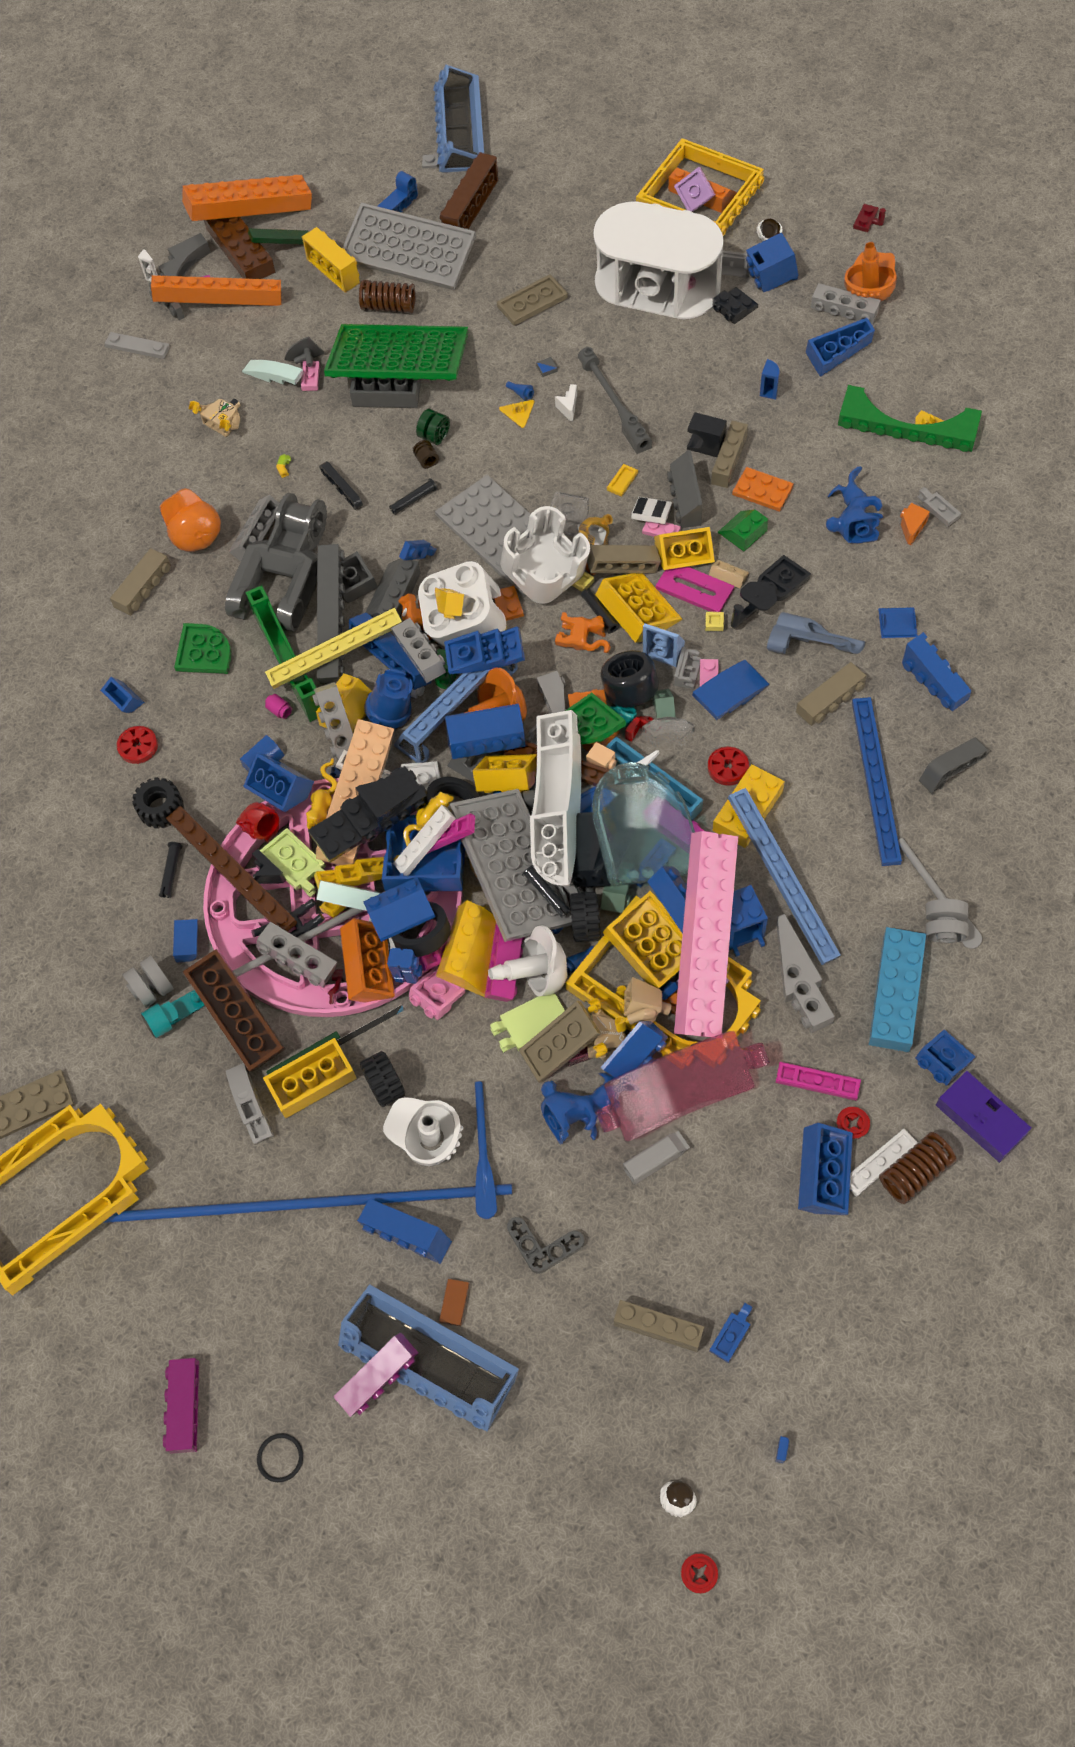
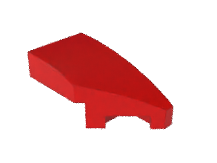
[625,716,654,742]

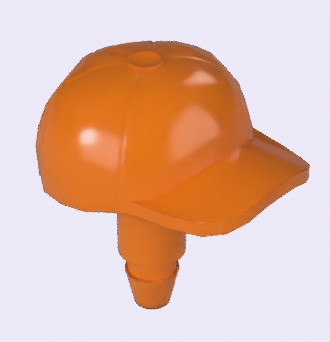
[844,242,897,302]
[160,488,221,552]
[464,667,527,723]

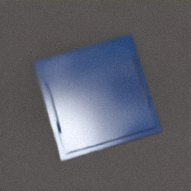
[878,607,918,638]

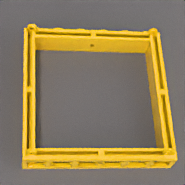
[636,138,764,236]

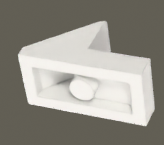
[555,384,577,421]

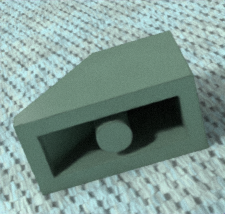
[652,689,676,722]

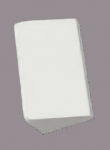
[138,249,158,282]

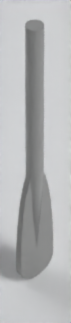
[898,838,982,949]

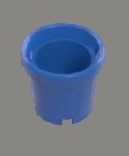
[364,669,413,729]

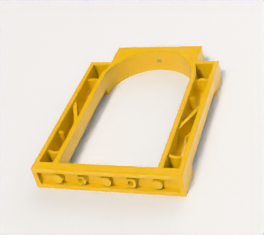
[565,896,761,1070]
[0,1103,149,1295]

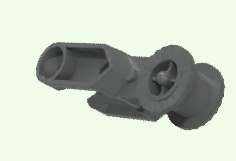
[225,493,327,632]

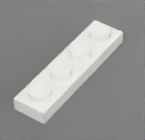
[393,805,456,876]

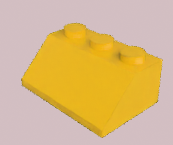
[654,527,715,570]
[316,673,372,733]
[473,754,537,793]

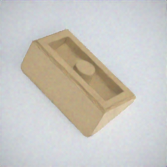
[709,560,749,588]

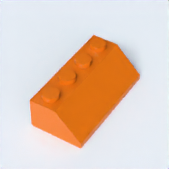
[668,168,737,213]
[340,918,395,1003]

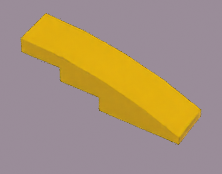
[314,857,384,889]

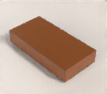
[439,1279,469,1326]

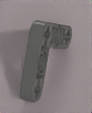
[507,1217,584,1274]

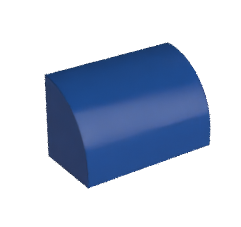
[760,359,780,400]
[100,677,145,713]
[240,735,284,772]
[173,919,198,963]

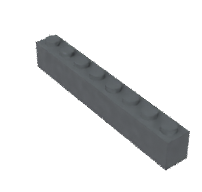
[317,544,345,684]

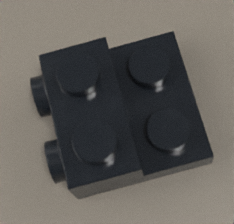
[712,287,758,324]

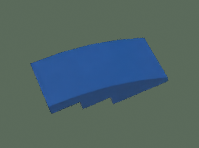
[444,626,525,674]
[692,660,770,720]

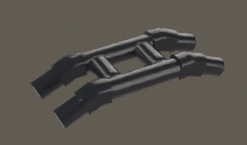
[251,899,325,948]

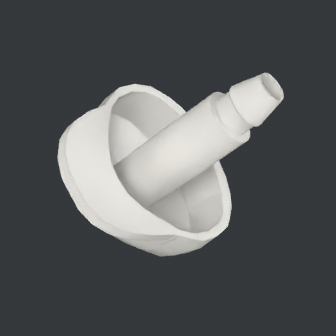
[488,925,567,996]
[383,1097,463,1166]

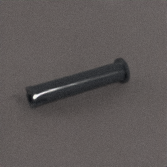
[389,478,437,515]
[581,588,619,634]
[159,842,183,898]
[522,865,571,918]

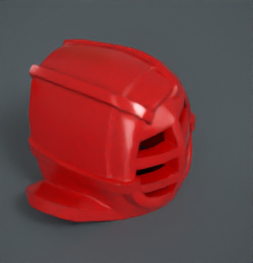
[236,802,280,843]

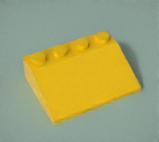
[595,573,682,643]
[603,891,683,989]
[436,900,496,997]

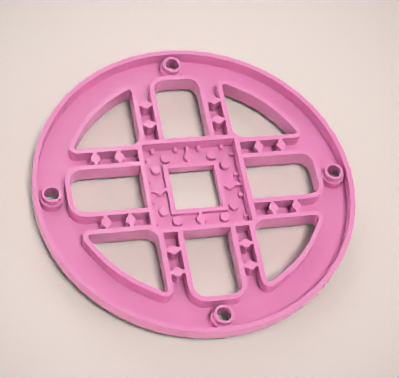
[203,778,463,1017]

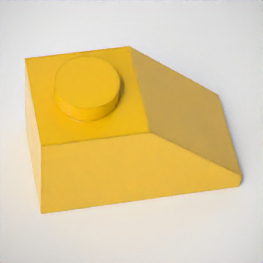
[435,587,464,619]

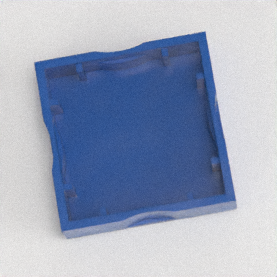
[382,815,465,892]

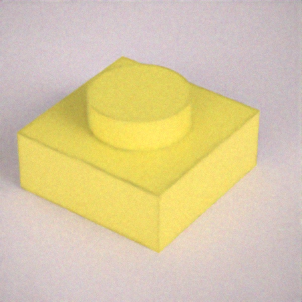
[572,571,594,592]
[705,612,724,631]

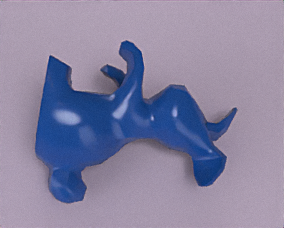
[826,466,883,543]
[541,1073,639,1145]

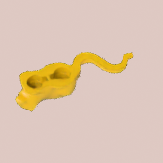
[306,758,338,829]
[393,792,454,861]

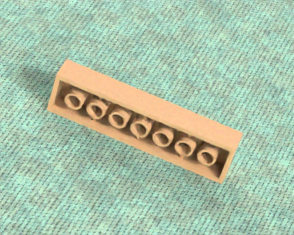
[316,719,394,865]

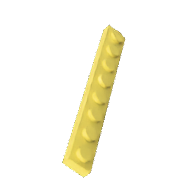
[265,608,402,689]

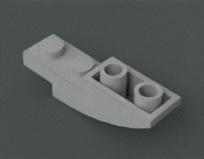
[226,1063,274,1144]

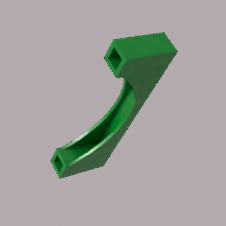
[838,385,982,452]
[245,585,320,722]

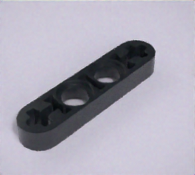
[319,461,363,510]

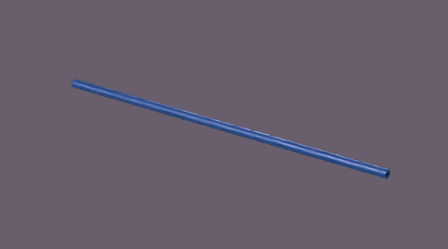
[103,1184,512,1223]

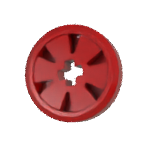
[117,726,158,764]
[707,746,749,786]

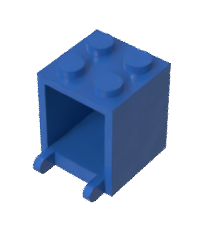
[746,232,799,292]
[729,885,768,957]

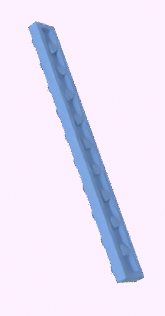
[728,788,840,965]

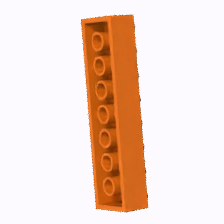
[182,175,312,221]

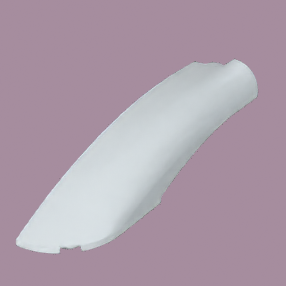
[530,710,581,886]

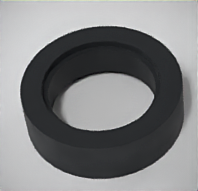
[423,777,481,808]
[391,902,451,957]

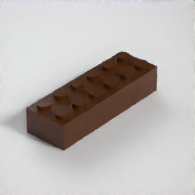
[440,152,499,230]
[204,217,276,279]
[183,949,286,1072]

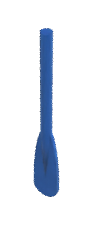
[475,1081,497,1219]

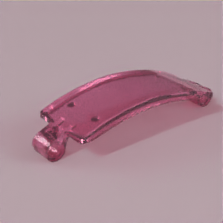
[596,1031,770,1141]

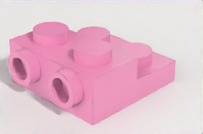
[409,966,466,1020]

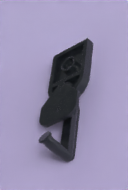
[731,555,811,629]

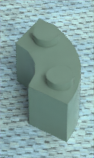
[601,862,636,913]

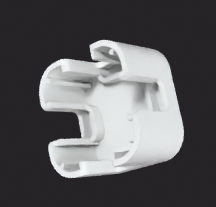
[500,506,590,604]
[418,561,506,650]

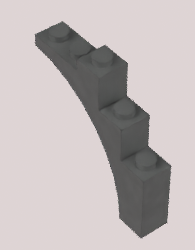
[149,233,211,320]

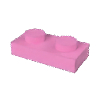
[301,361,320,391]
[642,521,681,537]
[700,659,718,686]

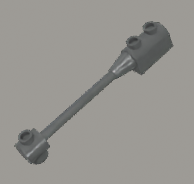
[578,347,652,454]

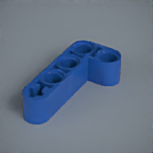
[377,171,418,212]

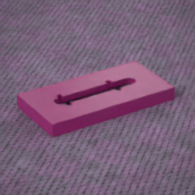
[655,567,735,612]

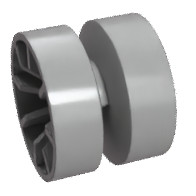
[926,899,969,943]
[122,955,174,1008]

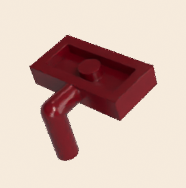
[853,204,886,233]

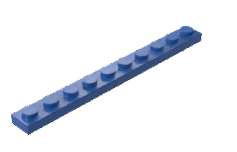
[852,697,902,866]

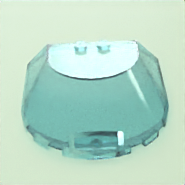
[592,763,695,887]

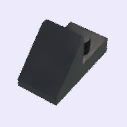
[252,849,286,884]

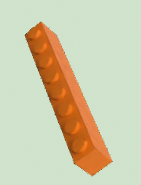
[151,275,281,306]

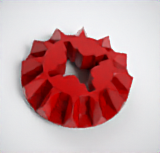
[836,1107,870,1139]
[681,1554,718,1593]

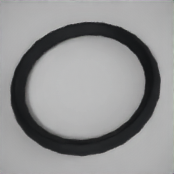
[257,1433,303,1483]

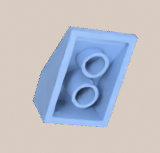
[643,623,685,667]

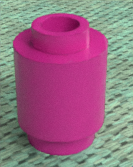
[265,694,292,719]

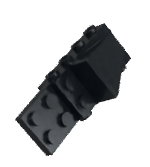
[308,766,428,863]
[572,794,644,887]

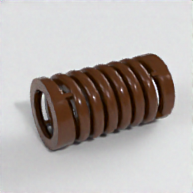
[359,280,416,313]
[879,1132,956,1204]

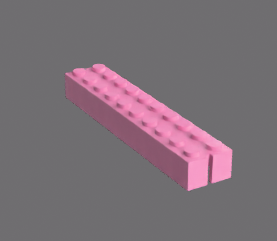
[674,831,738,1038]

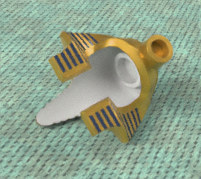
[578,514,613,545]

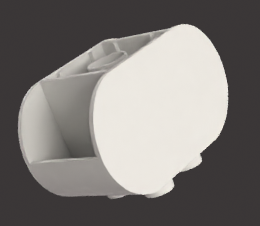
[594,202,723,319]

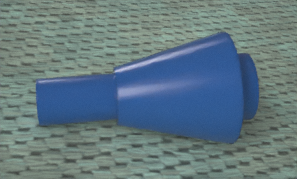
[506,381,534,401]
[566,946,594,974]

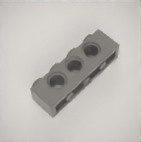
[811,283,881,325]
[229,495,280,561]
[391,618,446,683]
[312,682,353,760]
[256,922,337,988]

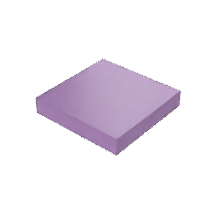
[674,167,715,212]

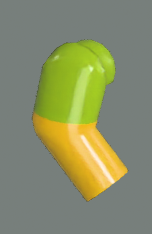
[276,454,291,478]

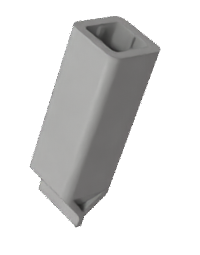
[623,1131,690,1185]

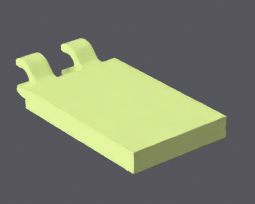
[260,828,326,897]
[490,993,565,1053]

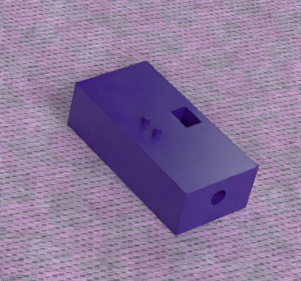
[936,1071,1031,1163]

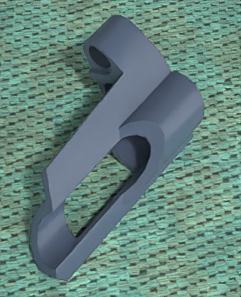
[767,612,865,654]

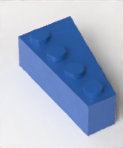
[806,318,875,377]
[902,632,972,711]
[357,1198,452,1264]

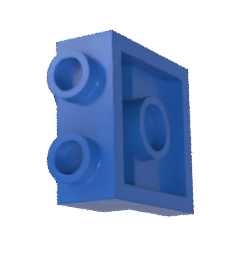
[915,1030,975,1086]

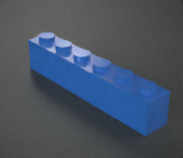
[349,612,431,690]

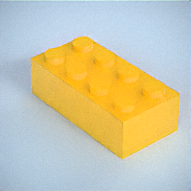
[302,227,360,293]
[712,764,785,848]
[263,1038,357,1119]

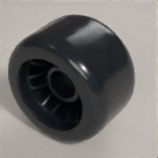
[600,650,659,708]

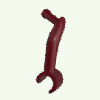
[328,969,343,1004]

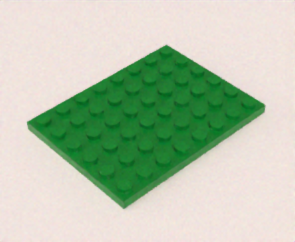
[324,324,468,381]

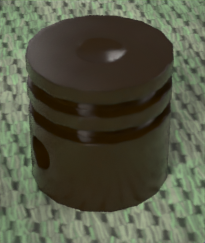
[413,440,439,469]

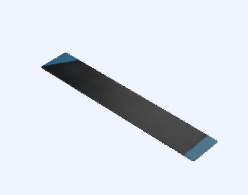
[337,1005,404,1046]

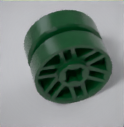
[416,408,450,445]

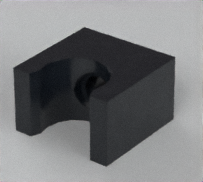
[687,412,727,457]

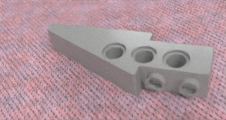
[776,914,835,1033]

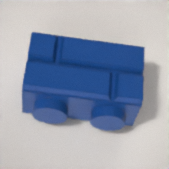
[387,948,423,984]

